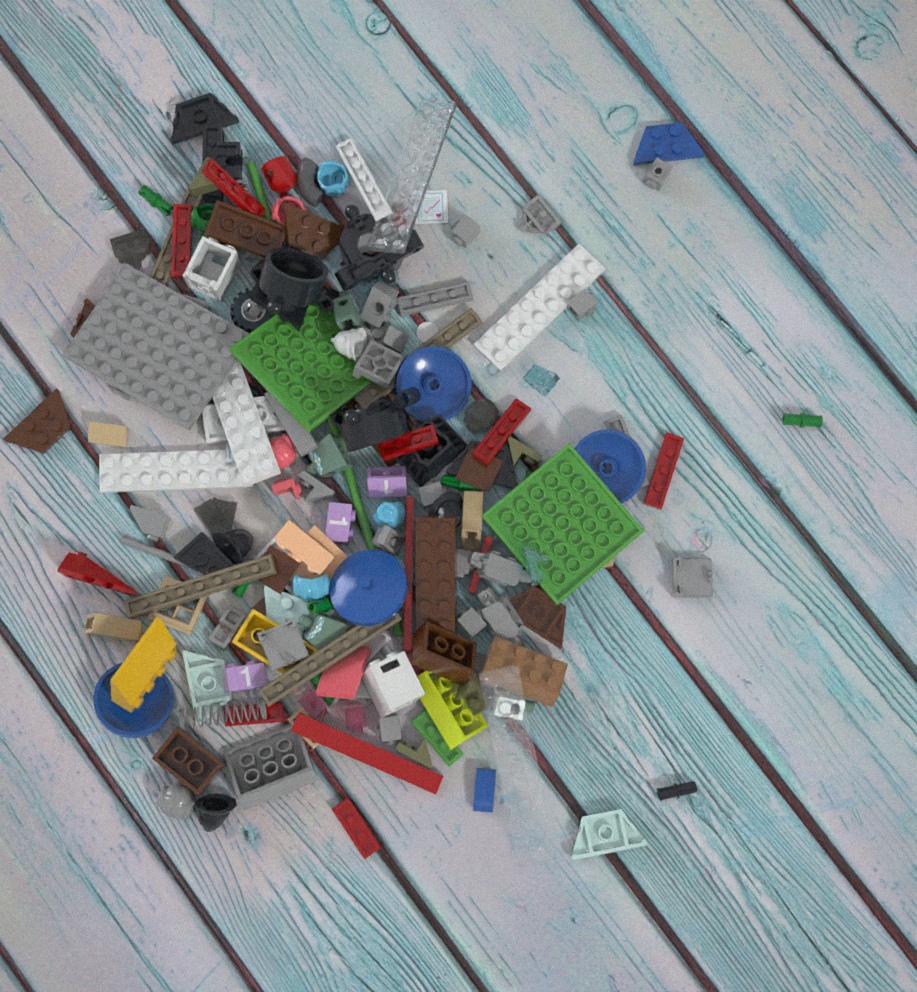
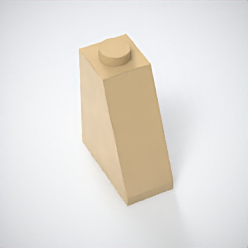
[461,491,483,552]
[84,613,143,641]

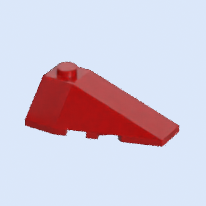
[57,551,141,597]

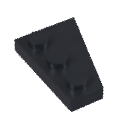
[250,281,309,332]
[173,532,234,575]

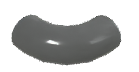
[296,157,324,208]

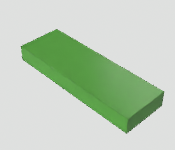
[411,709,464,767]

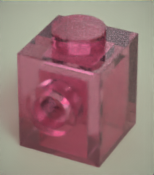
[298,688,329,720]
[345,706,367,732]

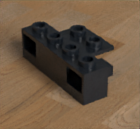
[202,124,243,203]

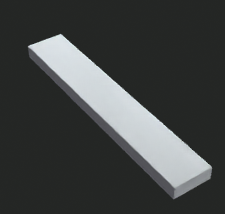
[335,138,393,221]

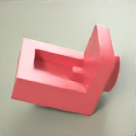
[271,478,302,500]

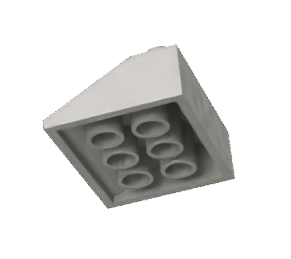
[223,724,319,810]

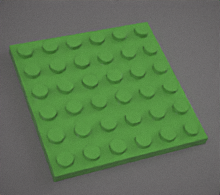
[229,301,373,433]
[482,443,644,606]

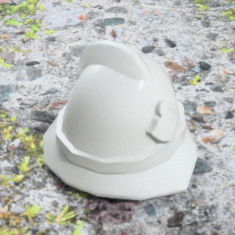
[331,328,367,362]

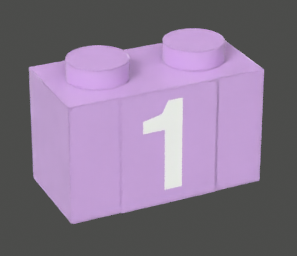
[367,466,407,498]
[325,502,356,545]
[222,660,267,694]

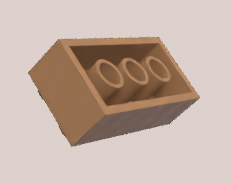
[479,636,568,707]

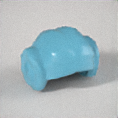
[317,160,350,198]
[373,501,406,528]
[293,574,331,603]

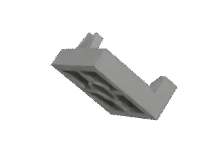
[352,340,405,388]
[672,557,714,598]
[257,618,310,672]

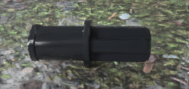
[657,781,697,801]

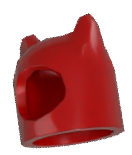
[261,156,297,198]

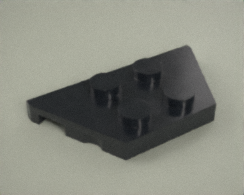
[170,93,239,145]
[446,440,518,489]

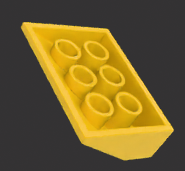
[110,617,177,713]

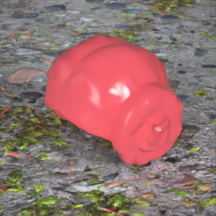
[271,196,308,226]
[270,434,297,469]

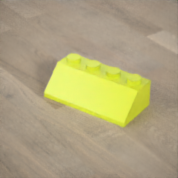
[417,671,489,750]

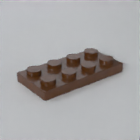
[204,200,287,259]

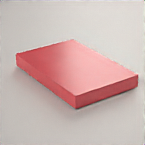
[316,646,371,699]

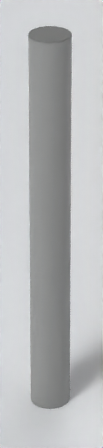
[120,536,192,569]

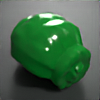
[191,205,215,233]

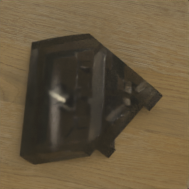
[110,228,152,270]
[194,497,238,539]

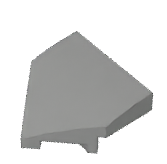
[520,194,562,235]

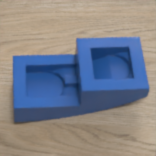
[473,768,496,812]

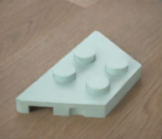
[264,585,336,641]
[182,651,232,726]
[571,809,648,860]

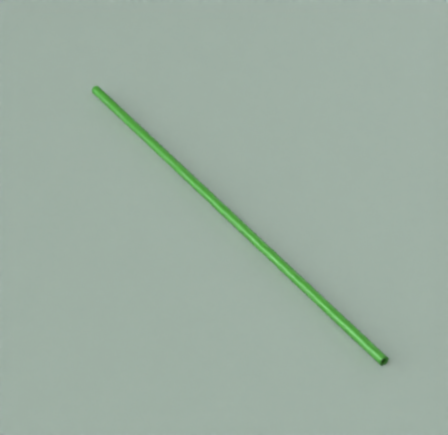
[247,162,403,637]

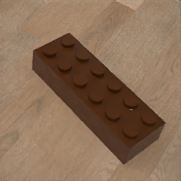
[416,515,457,634]

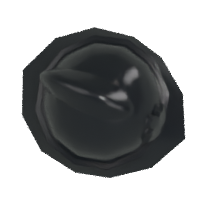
[429,492,463,528]
[213,529,253,565]
[196,794,237,832]

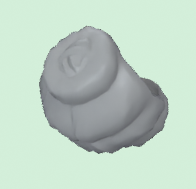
[155,782,196,819]

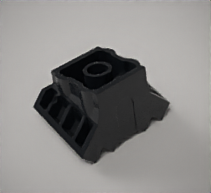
[394,414,467,487]

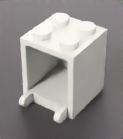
[183,236,241,302]
[362,651,425,718]

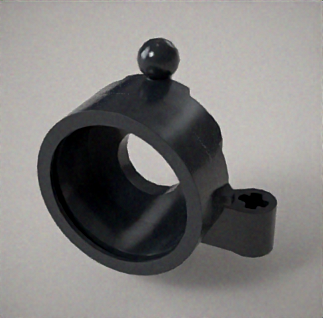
[334,204,424,291]
[250,248,339,315]
[332,387,421,452]

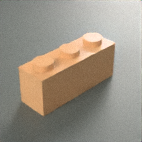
[274,519,336,575]

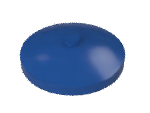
[395,346,471,421]
[574,429,646,504]
[330,549,408,626]
[93,663,174,738]

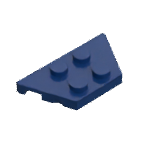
[633,122,704,165]

